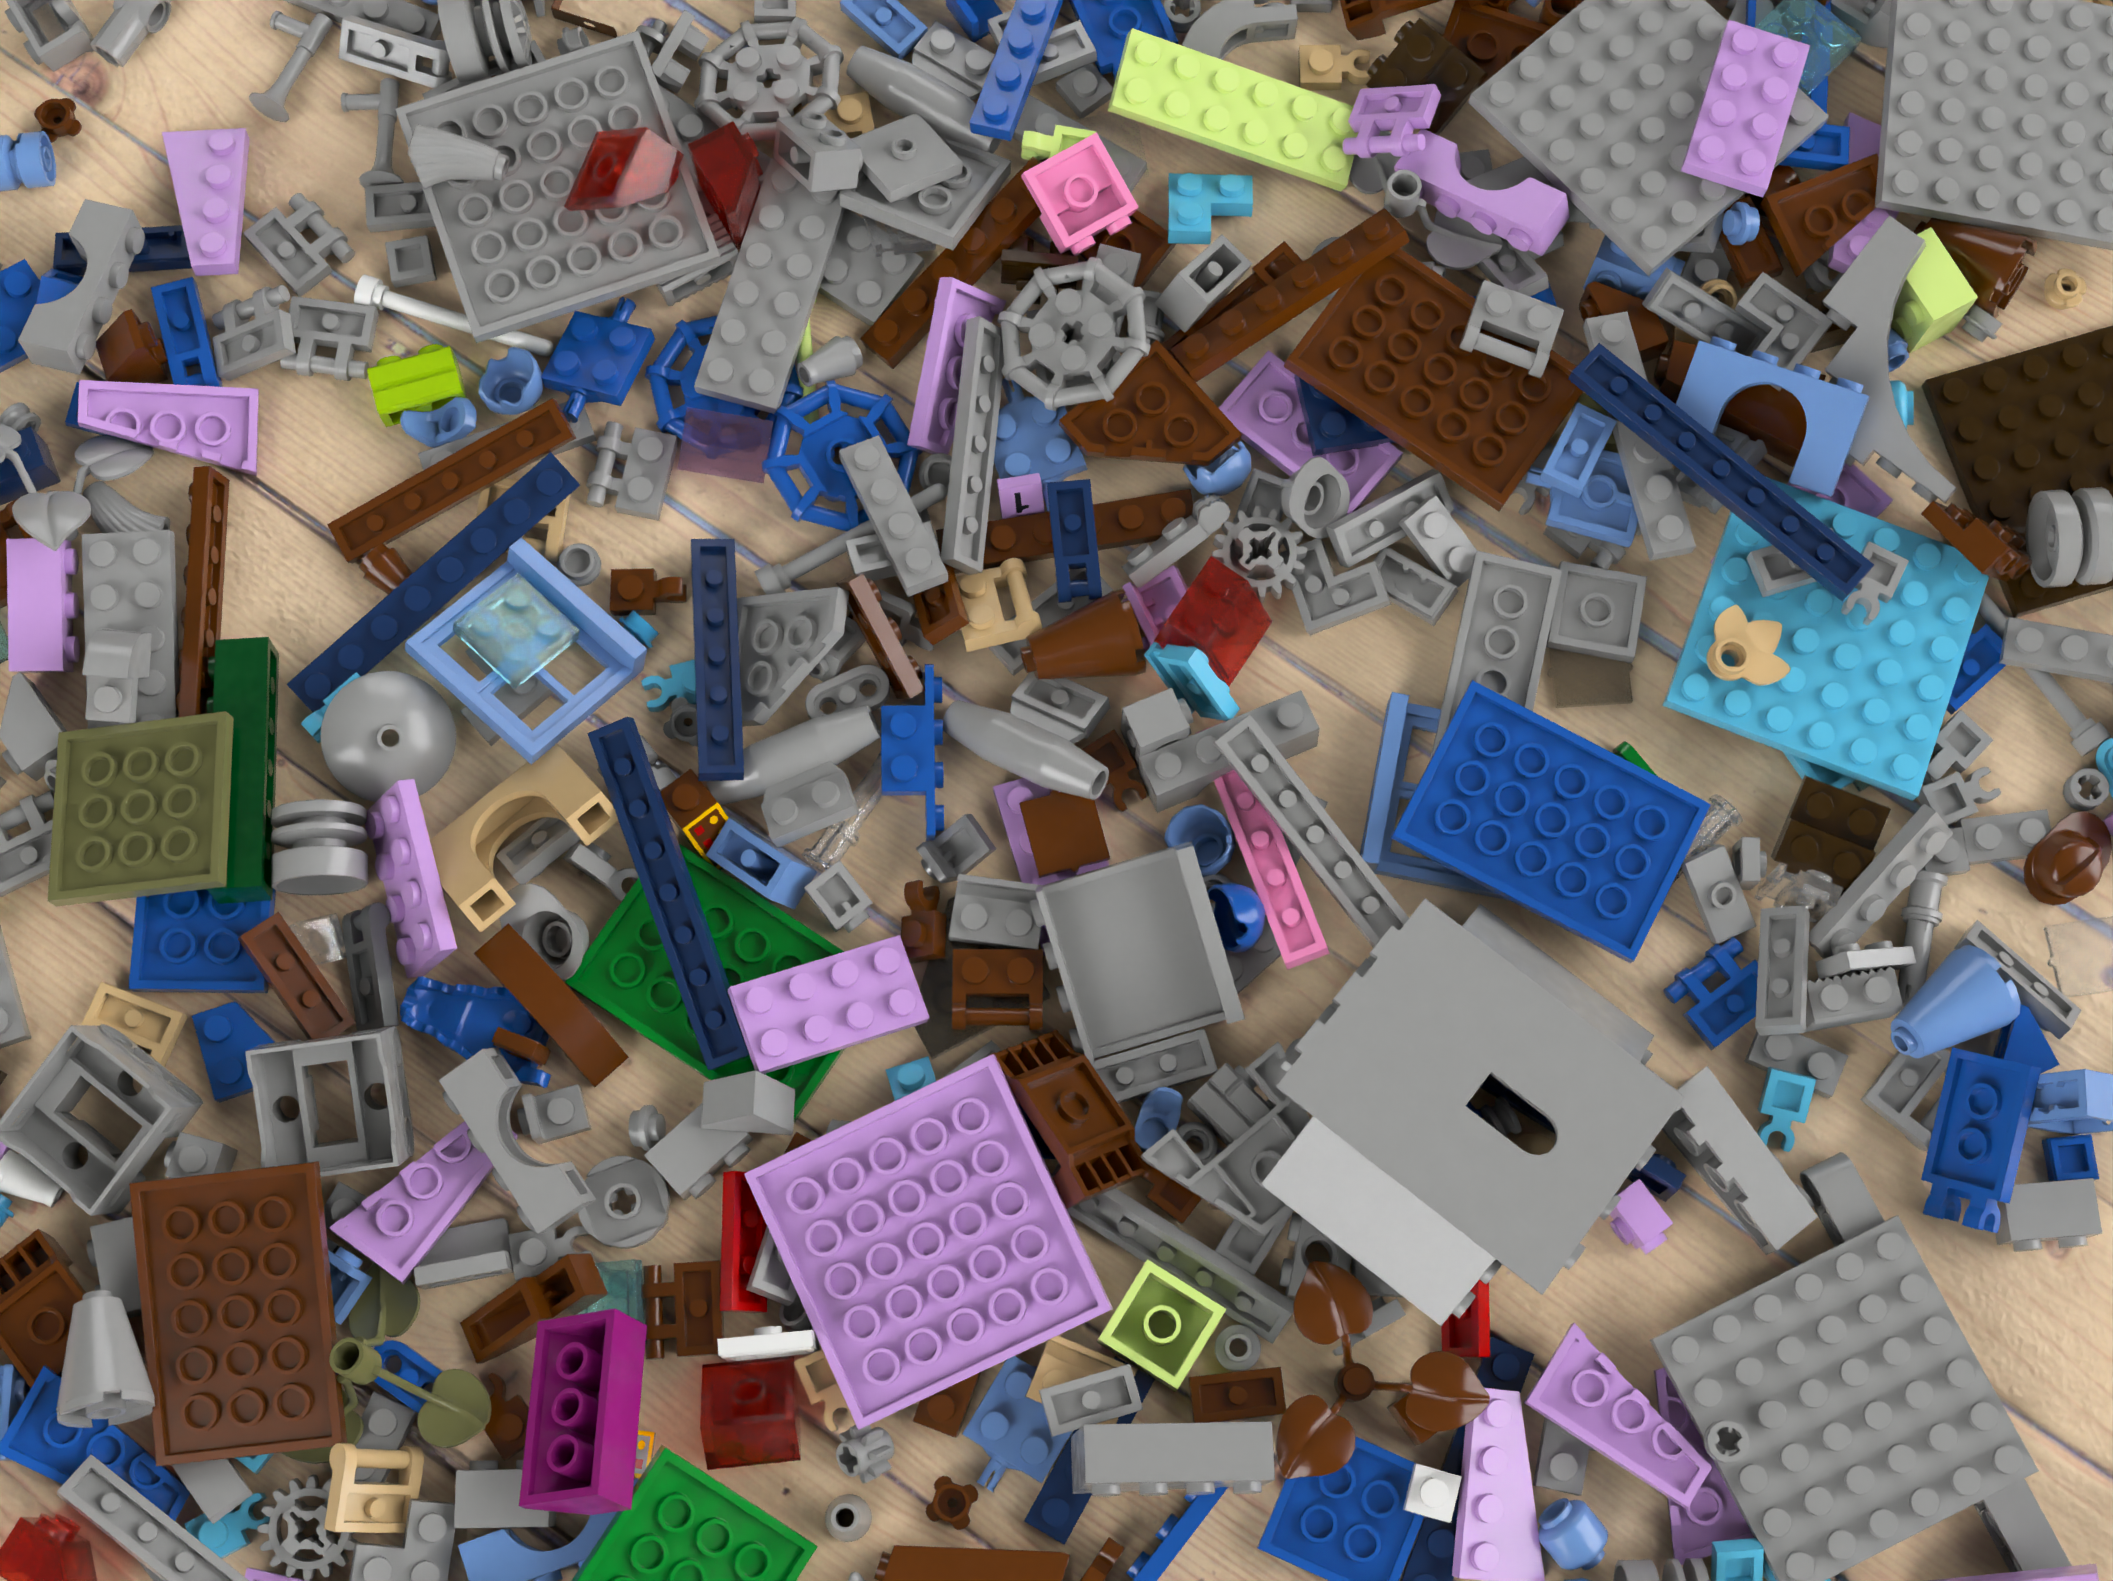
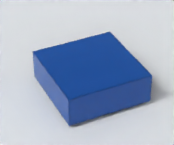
[2042,1134,2099,1182]

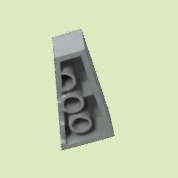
[1662,1066,1818,1255]
[1071,1422,1275,1497]

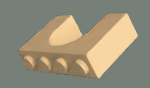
[430,743,619,933]

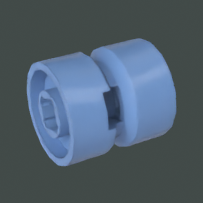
[0,131,56,192]

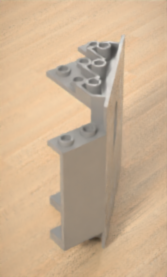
[1261,898,1685,1326]

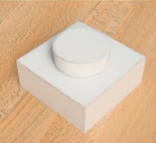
[1403,1463,1462,1523]

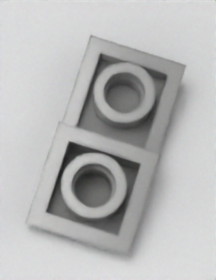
[172,1458,253,1524]

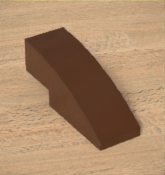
[460,1253,608,1364]

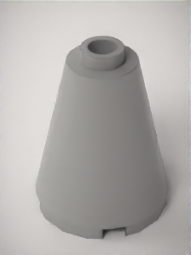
[56,1290,155,1428]

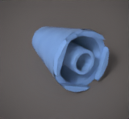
[1891,945,2021,1058]

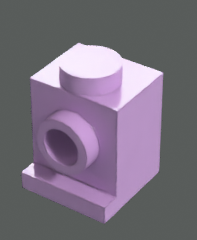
[1610,1179,1673,1255]

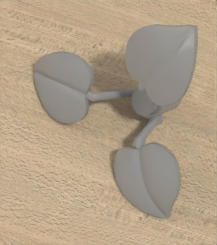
[1311,131,1503,300]
[0,424,154,551]

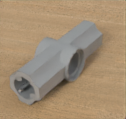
[90,0,172,67]

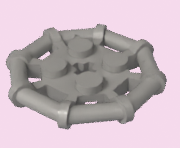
[694,17,844,145]
[997,257,1151,411]

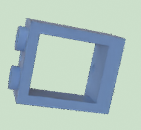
[2028,1069,2113,1135]

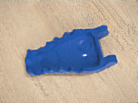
[400,976,551,1088]

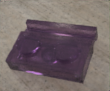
[678,407,773,483]

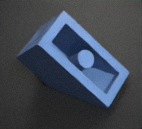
[706,818,817,910]

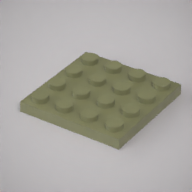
[48,711,234,907]

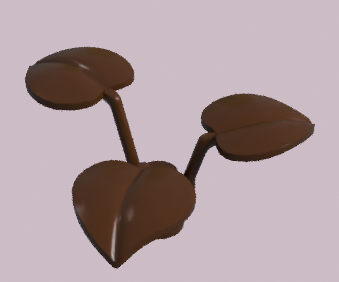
[1276,1261,1490,1479]

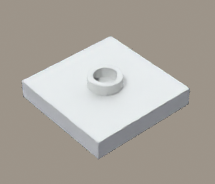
[717,1326,819,1362]

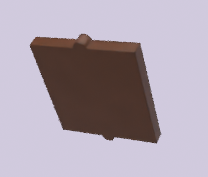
[1019,790,1110,878]

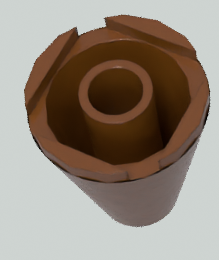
[1914,218,2038,318]
[1020,589,1146,680]

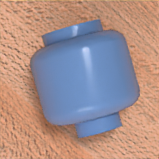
[1538,1498,1608,1570]

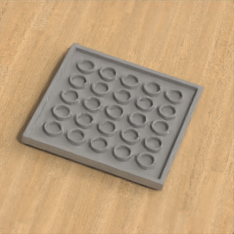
[1468,0,1829,276]
[1875,0,2113,250]
[395,30,722,343]
[1650,1215,2039,1581]

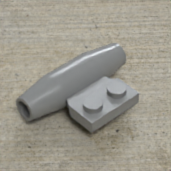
[846,21,1002,153]
[943,672,1110,800]
[706,705,881,848]

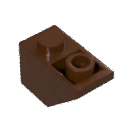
[1579,281,1669,363]
[96,309,168,384]

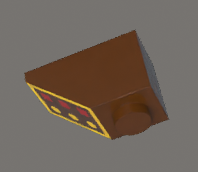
[660,769,729,870]

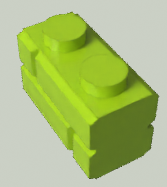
[367,344,468,427]

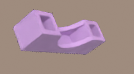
[1394,129,1570,256]

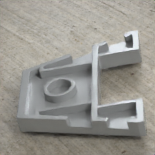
[1140,1042,1310,1236]

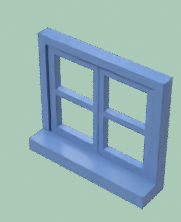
[405,537,647,765]
[1360,692,1508,900]

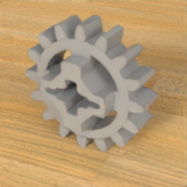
[1211,507,1307,603]
[257,1475,358,1581]

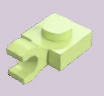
[1021,125,1097,161]

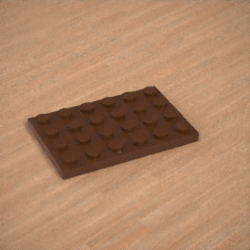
[1284,249,1583,512]
[129,1161,347,1466]

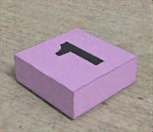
[997,473,1045,519]

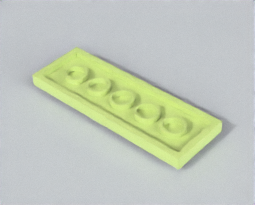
[1108,28,1358,192]

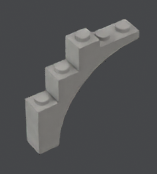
[1822,215,1957,504]

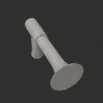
[249,11,333,122]
[341,78,404,188]

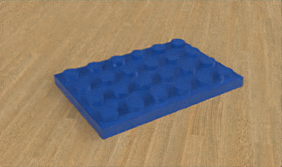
[1391,680,1711,963]

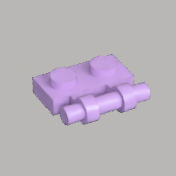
[1343,84,1441,158]

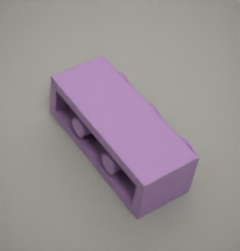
[6,538,80,673]

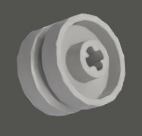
[2026,487,2113,588]

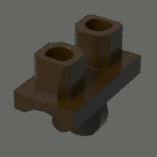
[1001,236,1078,305]

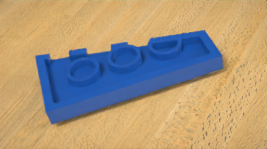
[0,1364,190,1521]

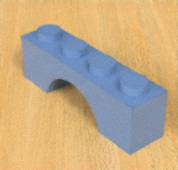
[458,1478,639,1581]

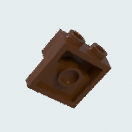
[1921,501,2033,582]

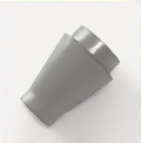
[797,336,863,387]
[825,1494,872,1542]

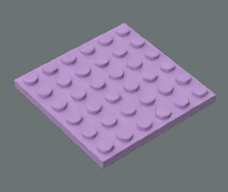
[744,1054,1113,1430]

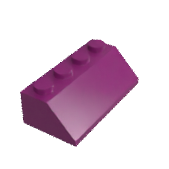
[519,1308,647,1515]

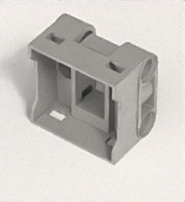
[0,1024,203,1216]
[245,1026,414,1177]

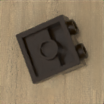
[1366,18,1489,136]
[1771,775,1891,896]

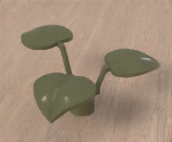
[281,1263,491,1464]

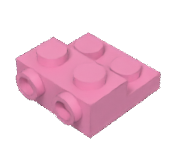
[1021,132,1139,256]

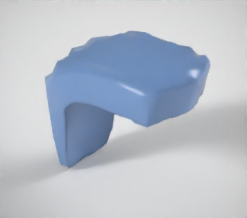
[400,397,477,448]
[1134,1087,1183,1152]

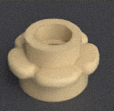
[2044,268,2087,310]

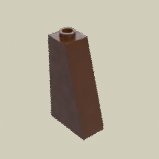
[1654,340,1826,467]
[874,1545,1070,1581]

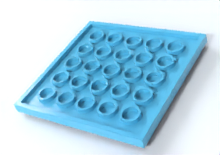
[1662,477,1989,801]

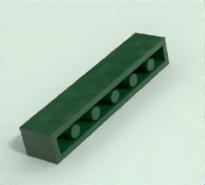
[207,637,279,904]

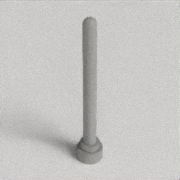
[754,483,947,595]
[1978,591,2111,757]

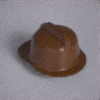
[2023,811,2112,905]

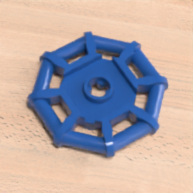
[645,315,803,460]
[761,380,923,532]

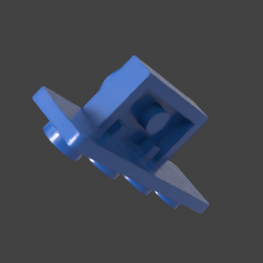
[881,664,944,842]

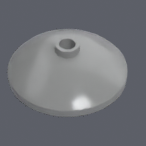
[320,671,456,802]

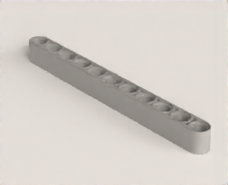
[1800,1152,2072,1572]

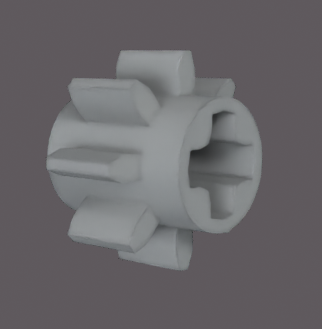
[836,1425,894,1484]

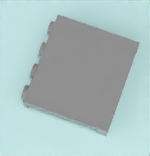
[1030,841,1245,1065]

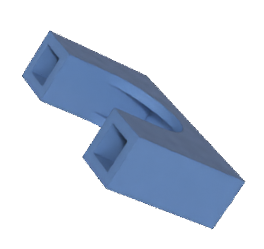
[1676,336,1870,497]

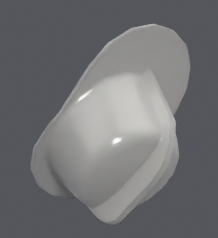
[1281,456,1350,539]
[500,883,589,982]

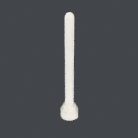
[354,274,554,357]

